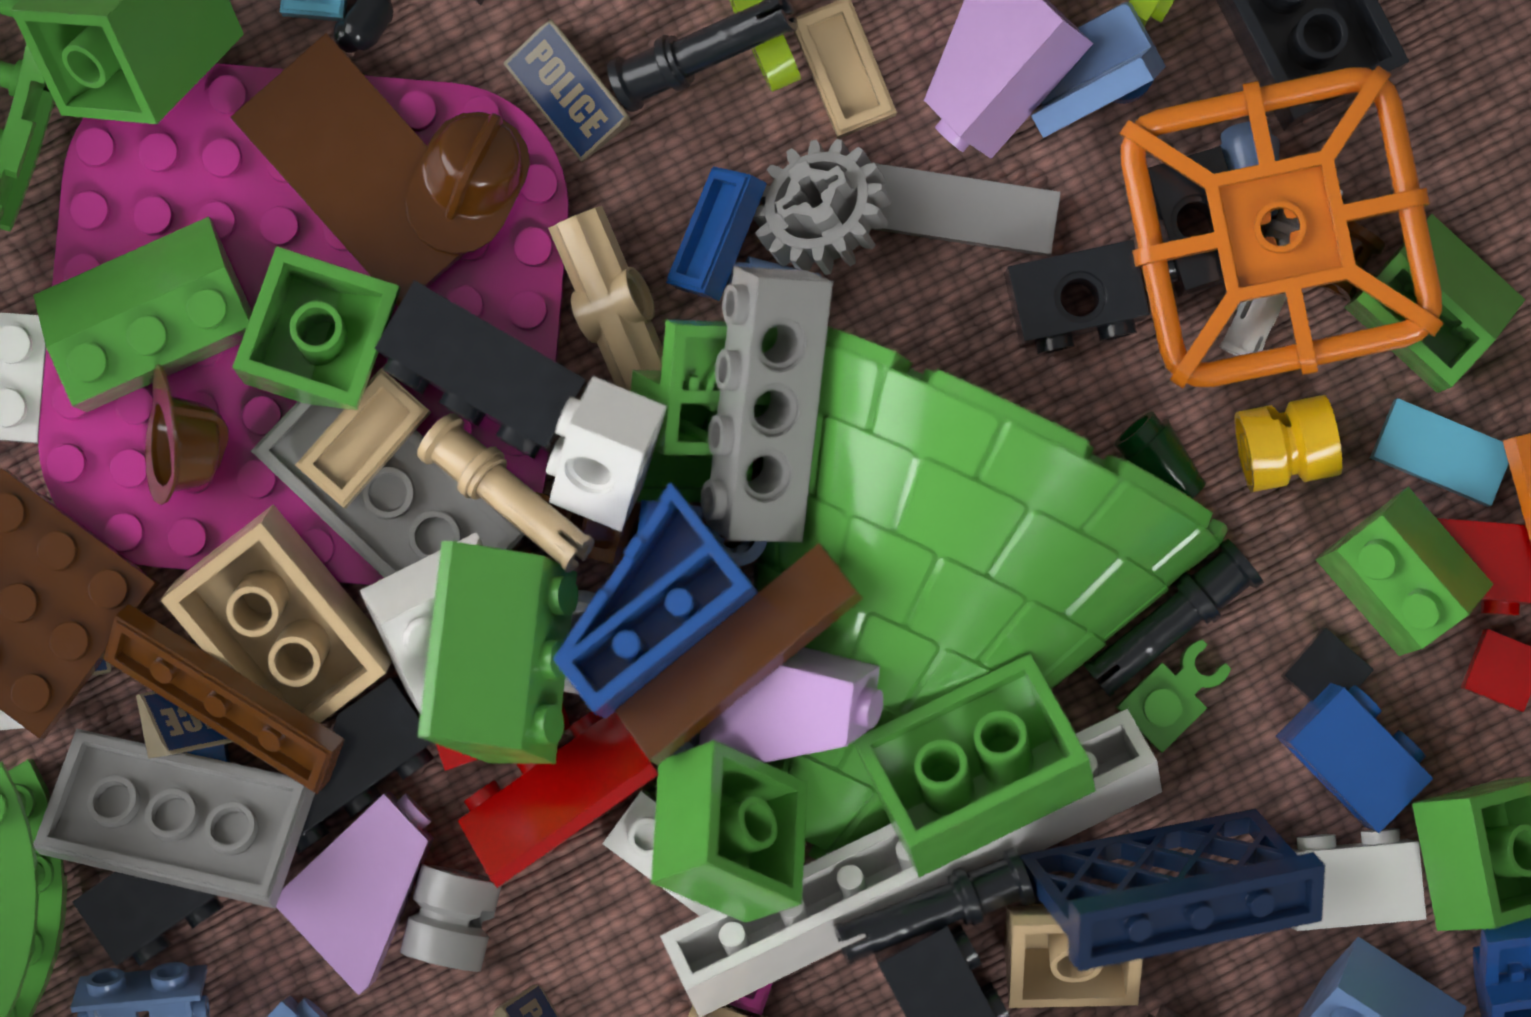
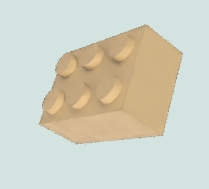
[161,504,392,723]

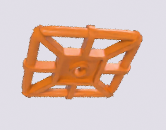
[1119,65,1444,389]

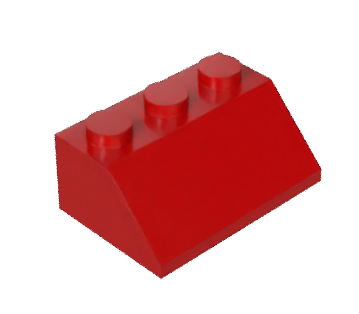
[458,711,659,888]

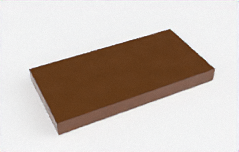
[230,33,466,307]

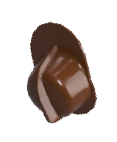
[405,112,530,254]
[145,364,229,505]

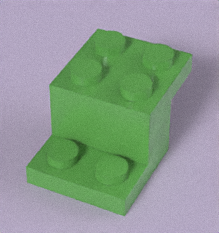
[631,320,778,502]

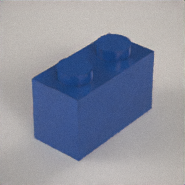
[1275,683,1433,833]

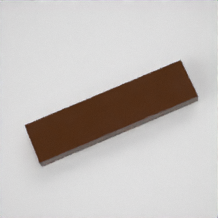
[614,543,863,765]
[103,604,344,794]

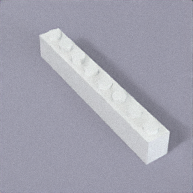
[660,709,1162,1017]

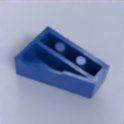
[553,482,759,719]

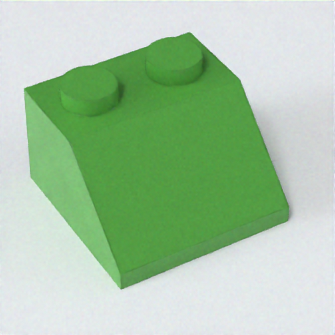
[232,246,401,410]
[1315,486,1493,656]

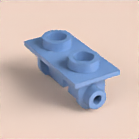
[71,962,210,1017]

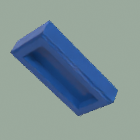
[666,166,767,301]

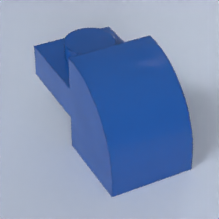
[1473,917,1531,1017]

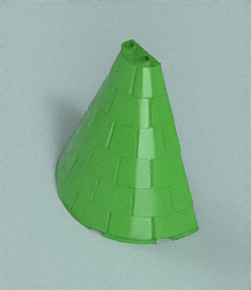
[754,326,1228,860]

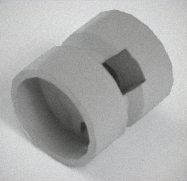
[400,863,502,972]

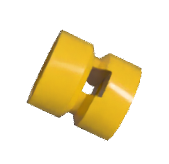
[1234,395,1343,493]

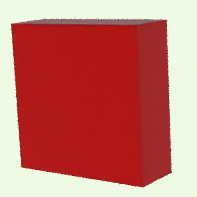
[1460,629,1531,712]

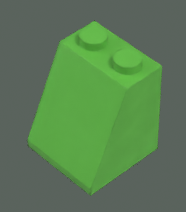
[10,0,244,124]

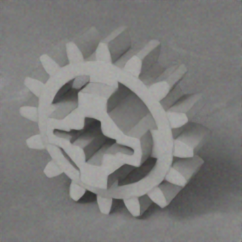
[753,139,891,275]

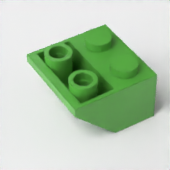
[1344,214,1526,393]

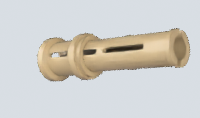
[417,413,595,572]

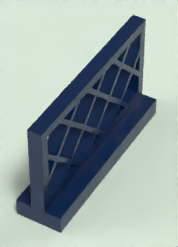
[1019,808,1325,972]

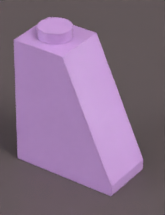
[924,0,1094,159]
[699,647,883,762]
[276,792,434,995]

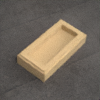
[794,0,897,139]
[295,368,431,509]

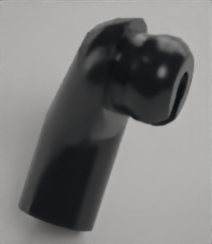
[333,0,394,53]

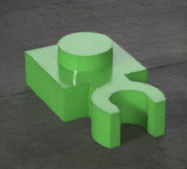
[1115,640,1231,753]

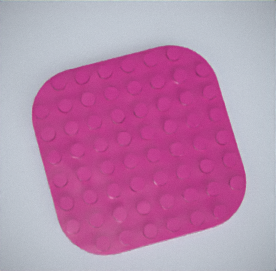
[38,63,570,585]

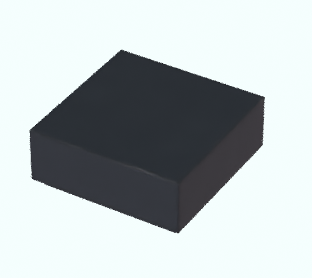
[1281,628,1374,701]

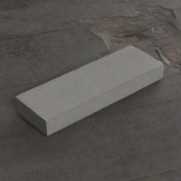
[872,163,1061,257]

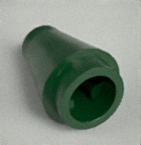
[1114,411,1206,499]

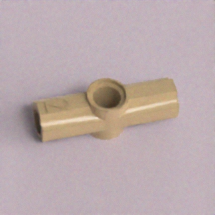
[548,206,663,391]

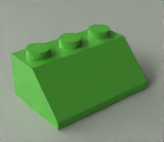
[33,216,252,412]
[418,541,578,764]
[854,654,1096,878]

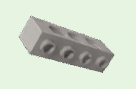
[701,266,833,542]

